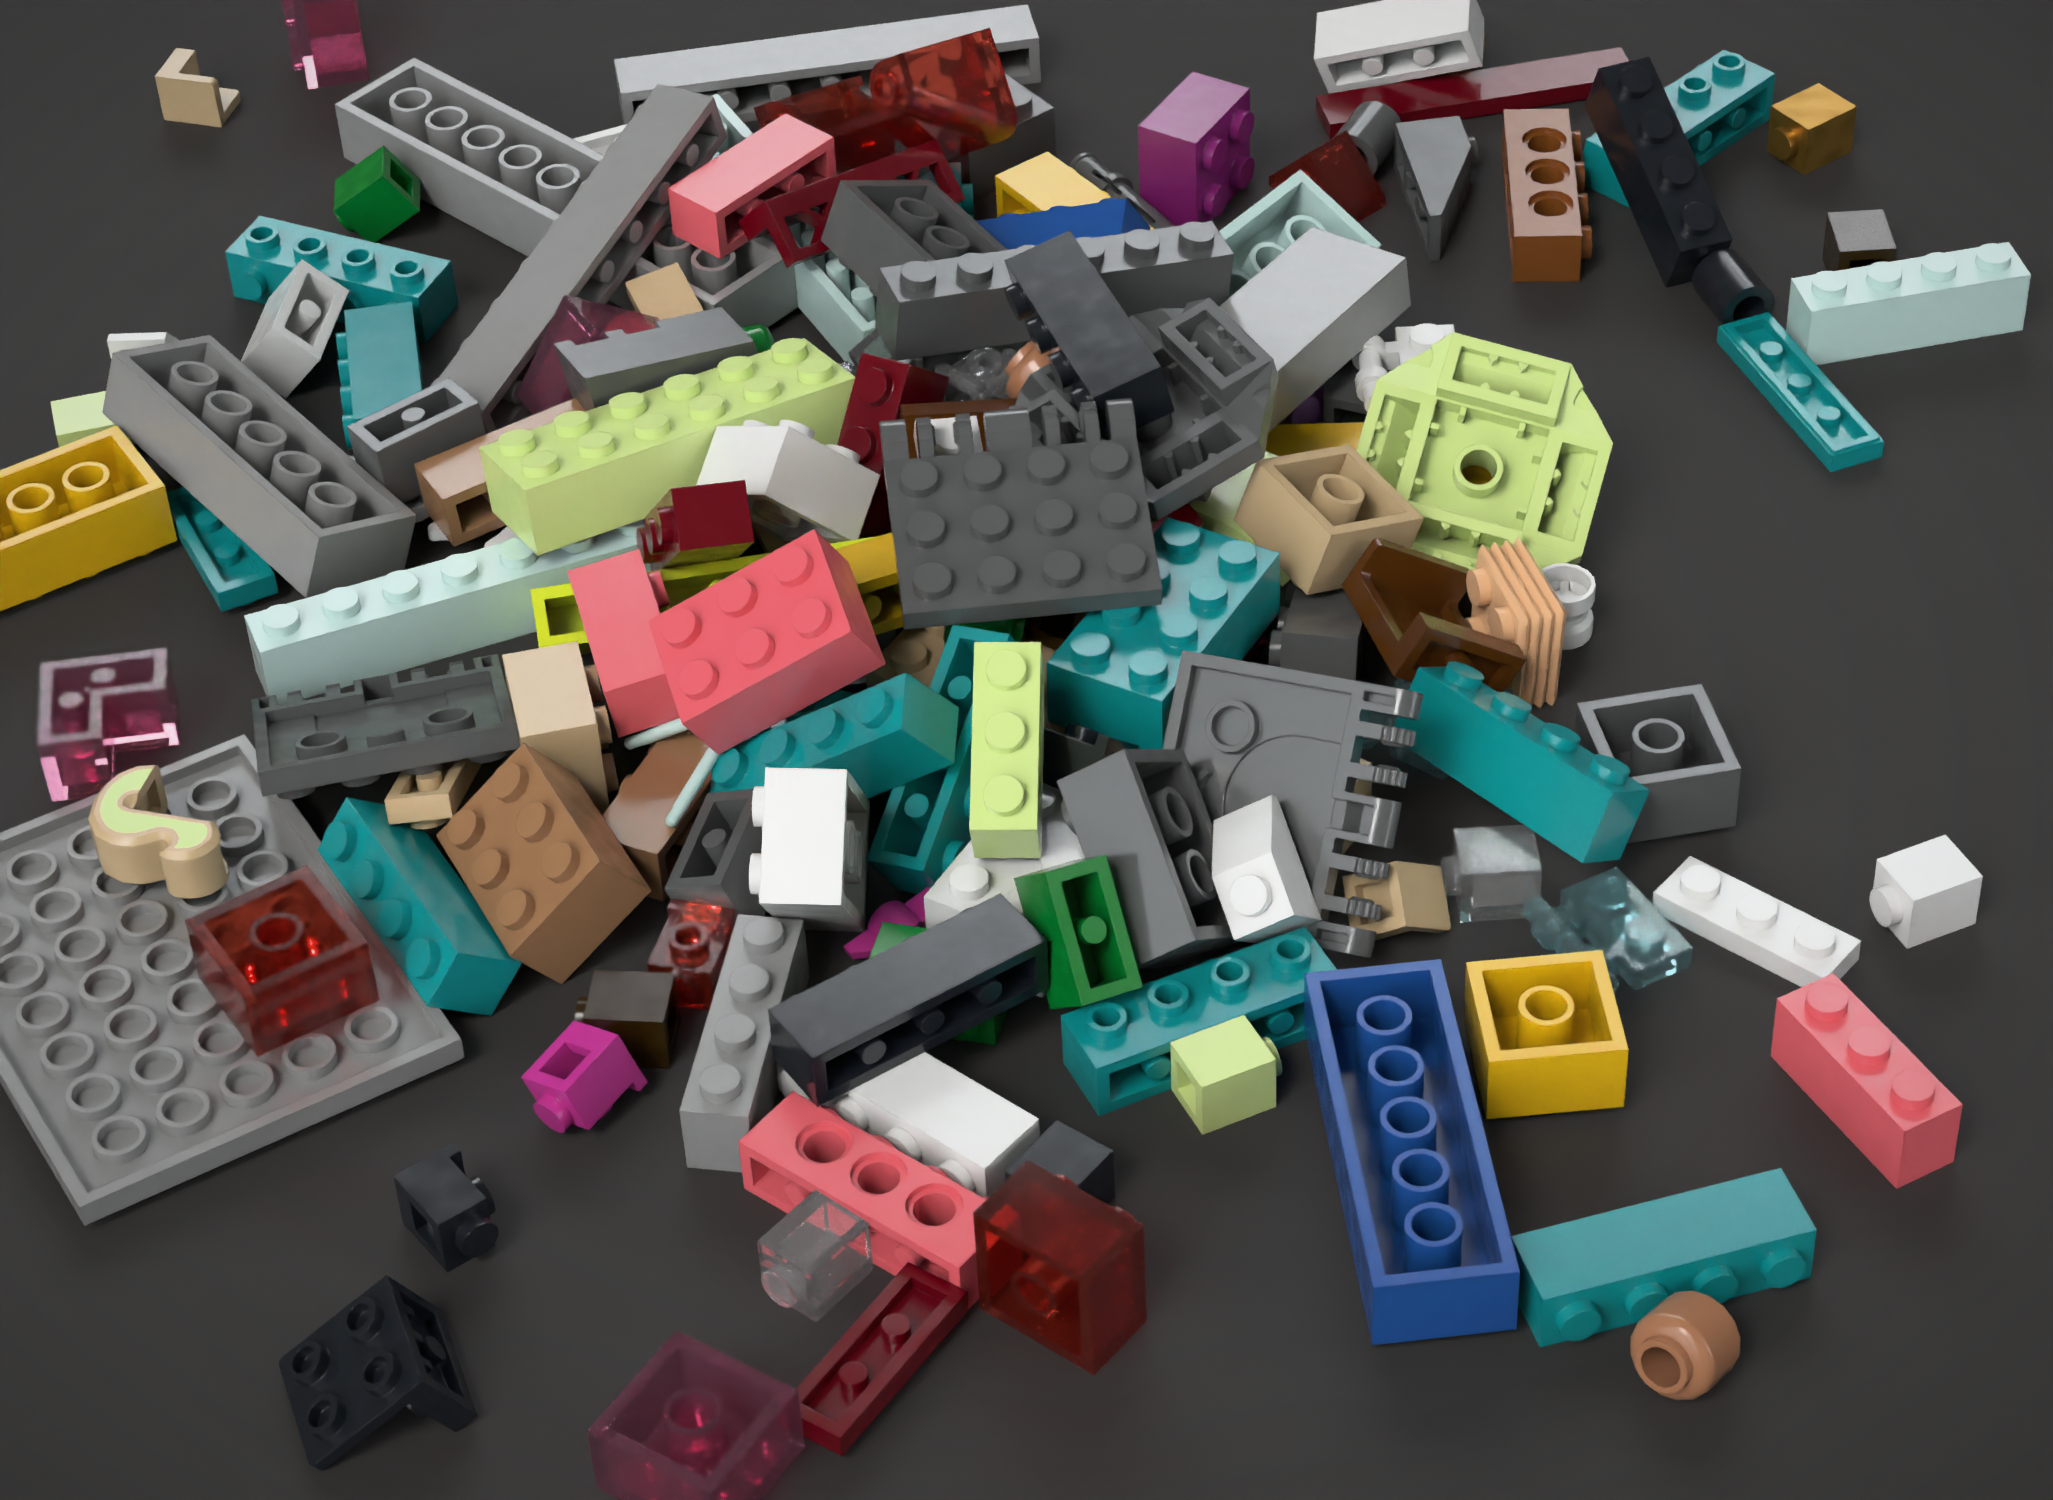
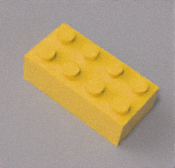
[0,425,177,612]

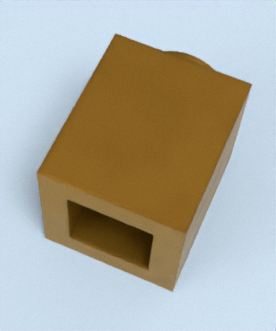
[1767,83,1857,175]

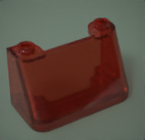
[754,28,1018,173]

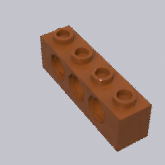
[1501,108,1592,282]

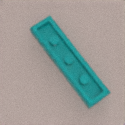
[1717,312,1884,472]

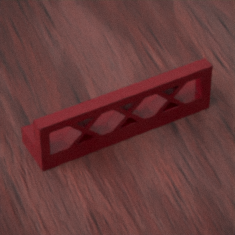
[739,139,965,268]

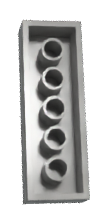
[102,335,417,598]

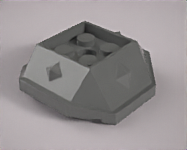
[1009,297,1278,520]

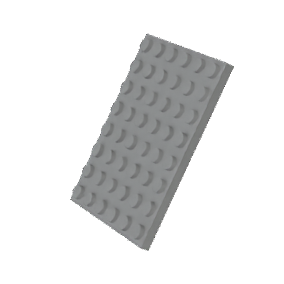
[0,734,465,1226]

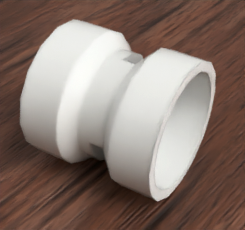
[1541,563,1596,650]

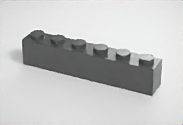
[875,221,1234,361]

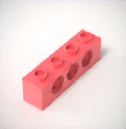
[738,1091,1016,1308]

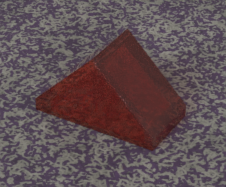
[1269,130,1385,222]

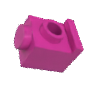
[521,1020,647,1133]

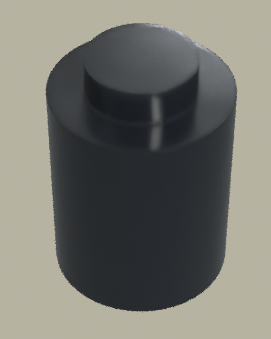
[1692,249,1775,324]

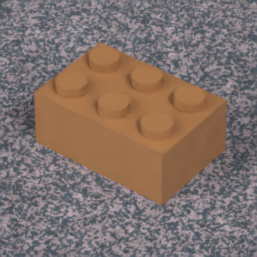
[436,743,651,984]

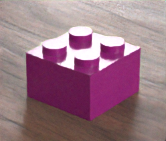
[1138,71,1255,226]

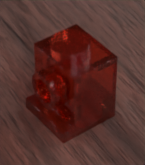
[647,898,736,1011]

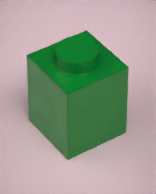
[333,145,420,243]

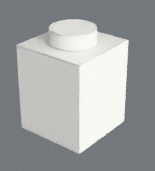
[1869,834,1983,949]

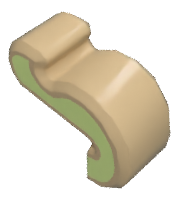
[88,765,229,899]

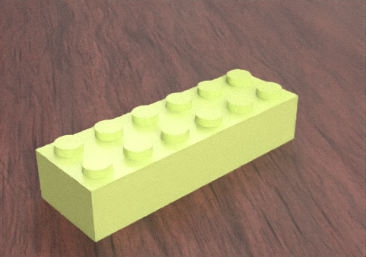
[479,338,855,556]

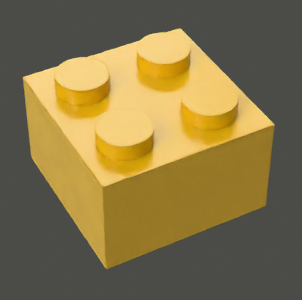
[1463,950,1629,1119]

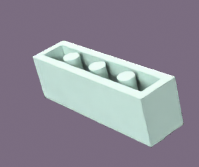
[1786,242,2031,365]

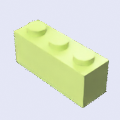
[969,642,1045,858]

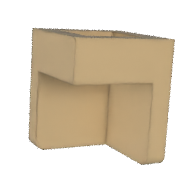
[155,48,241,128]
[1342,861,1451,941]

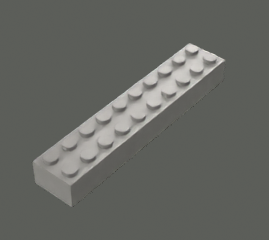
[335,57,798,327]

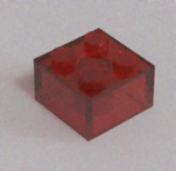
[185,865,380,1057]
[973,1160,1147,1375]

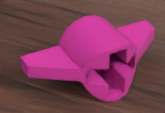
[843,887,930,960]

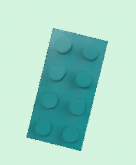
[1046,517,1280,749]

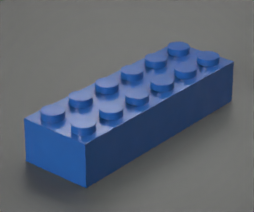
[1304,959,1520,1345]

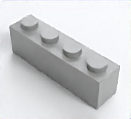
[679,914,810,1173]

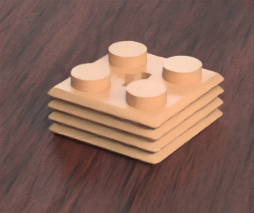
[1464,538,1567,708]

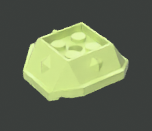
[1356,332,1613,570]

